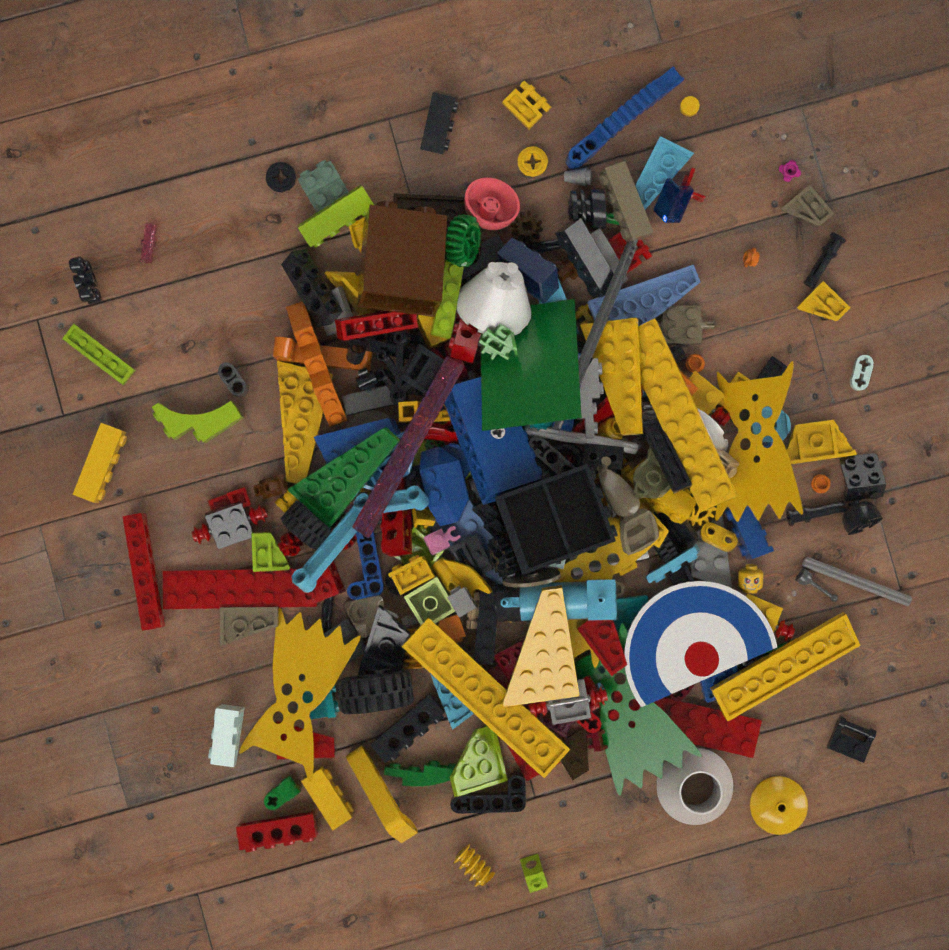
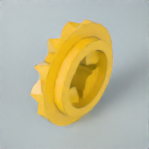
[517,146,548,178]

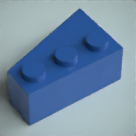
[725,506,774,559]

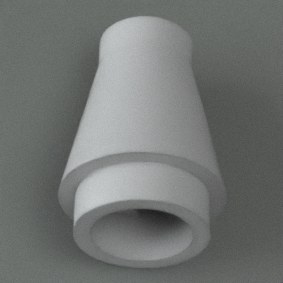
[564,167,592,186]

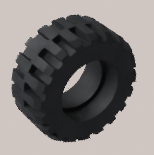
[337,670,414,715]

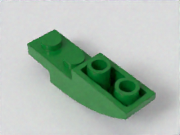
[384,760,456,787]

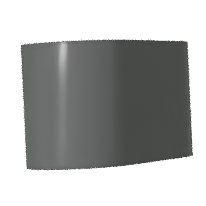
[218,363,249,397]

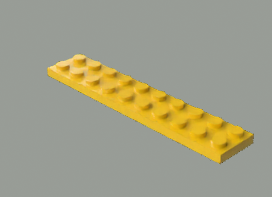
[638,318,738,512]
[401,618,570,778]

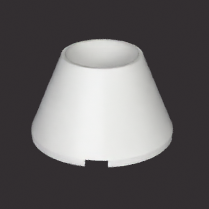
[656,747,733,825]

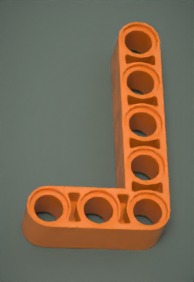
[273,337,373,371]

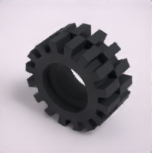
[653,535,678,563]

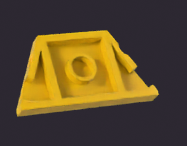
[786,420,857,464]

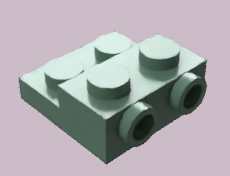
[298,160,348,212]

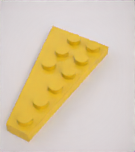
[580,318,643,436]

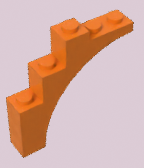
[286,301,347,427]

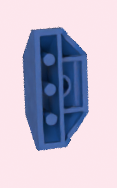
[420,447,470,526]

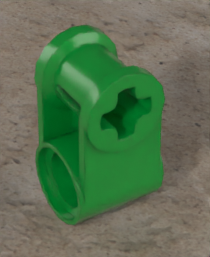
[264,776,301,810]

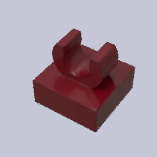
[586,729,608,752]

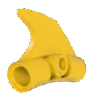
[431,557,492,599]

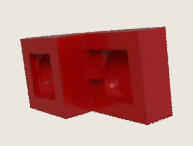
[207,487,251,511]

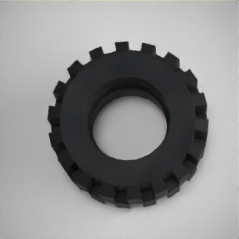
[280,501,332,550]

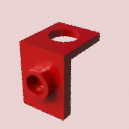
[681,167,706,203]

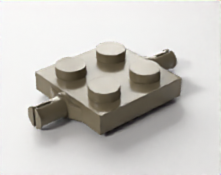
[658,306,714,345]

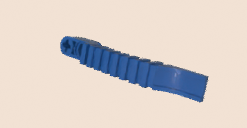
[565,66,684,169]

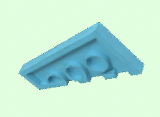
[635,136,694,210]
[429,672,474,730]

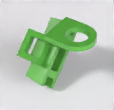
[479,323,518,360]

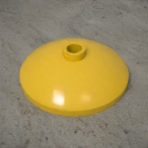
[750,776,808,835]

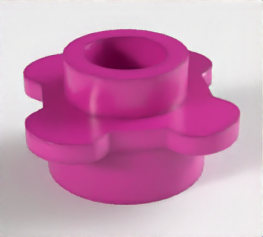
[779,160,801,182]

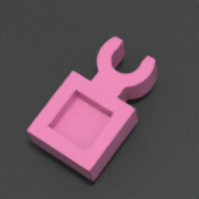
[423,526,460,555]

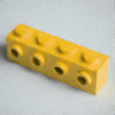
[72,423,127,503]

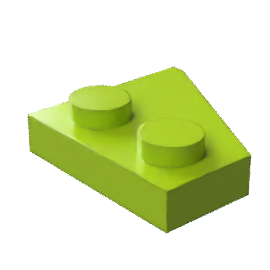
[251,532,290,572]

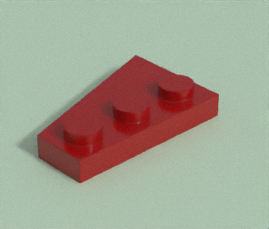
[577,620,627,676]

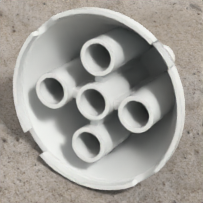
[456,262,531,336]

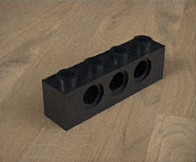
[281,249,343,327]
[370,693,445,763]

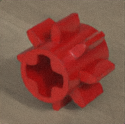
[278,533,303,556]

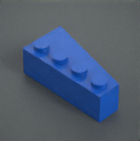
[314,418,401,464]

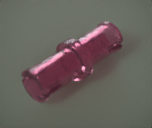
[139,223,157,264]

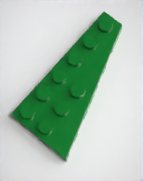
[287,427,400,528]

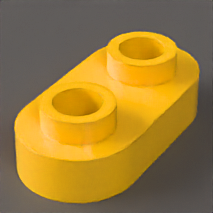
[700,522,738,552]

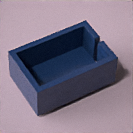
[497,238,559,304]

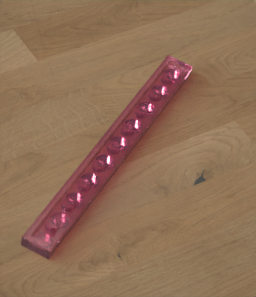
[352,356,464,538]

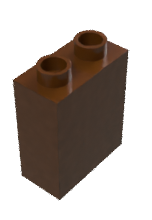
[357,201,447,317]

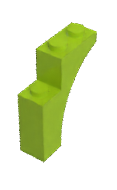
[152,401,244,443]

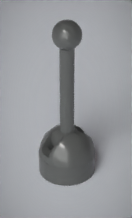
[795,568,838,602]

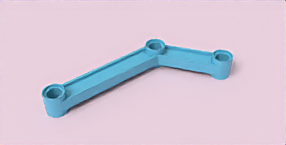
[292,485,429,593]

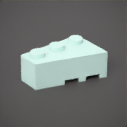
[208,704,245,767]

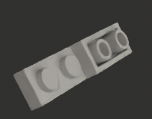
[577,358,603,439]

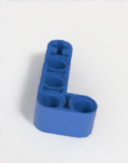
[347,522,384,600]

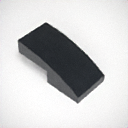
[472,500,507,538]

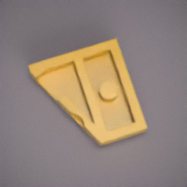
[796,281,851,322]

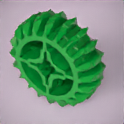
[445,214,482,267]

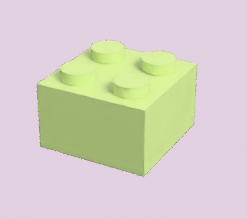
[404,576,455,625]

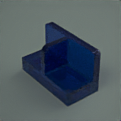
[654,178,694,223]

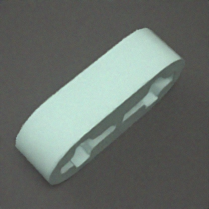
[850,355,874,391]

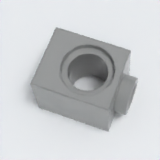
[447,586,478,618]

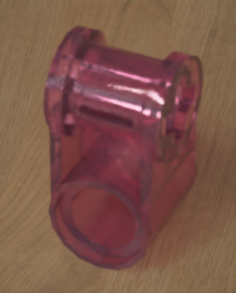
[538,708,576,738]

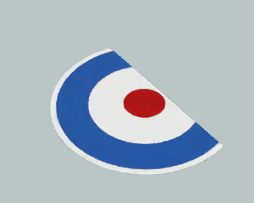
[624,581,777,707]

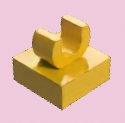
[412,507,435,529]

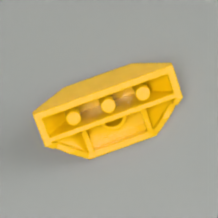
[324,271,380,315]

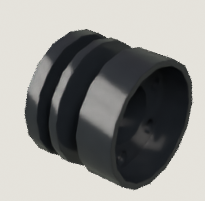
[568,188,606,230]

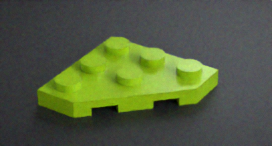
[450,726,508,797]

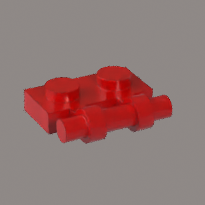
[608,232,652,274]

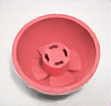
[464,177,520,230]

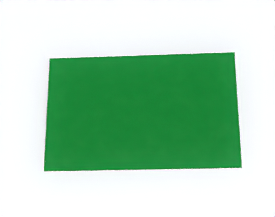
[481,299,582,431]

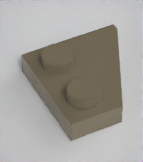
[781,185,834,227]

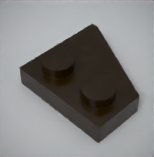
[560,728,589,780]

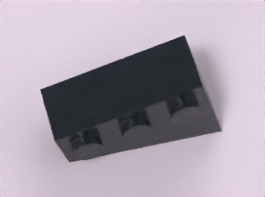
[420,90,459,155]

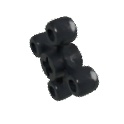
[68,256,102,305]

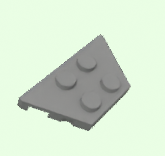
[687,516,732,588]

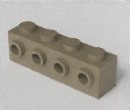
[599,161,653,242]

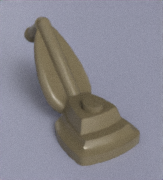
[597,456,659,555]

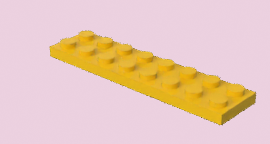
[710,612,861,721]

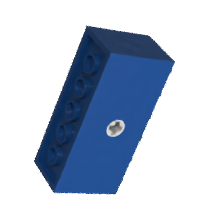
[442,377,542,505]

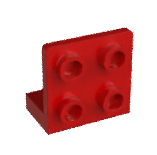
[291,560,346,607]

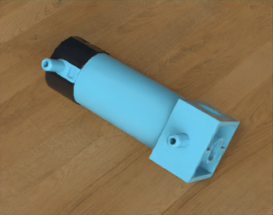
[495,580,617,622]

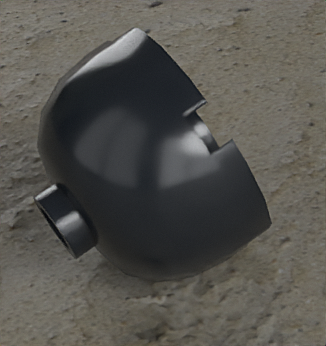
[842,500,883,535]

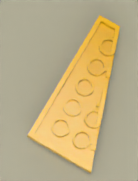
[277,361,333,484]

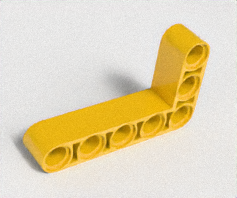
[346,745,418,843]

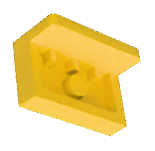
[388,555,435,595]

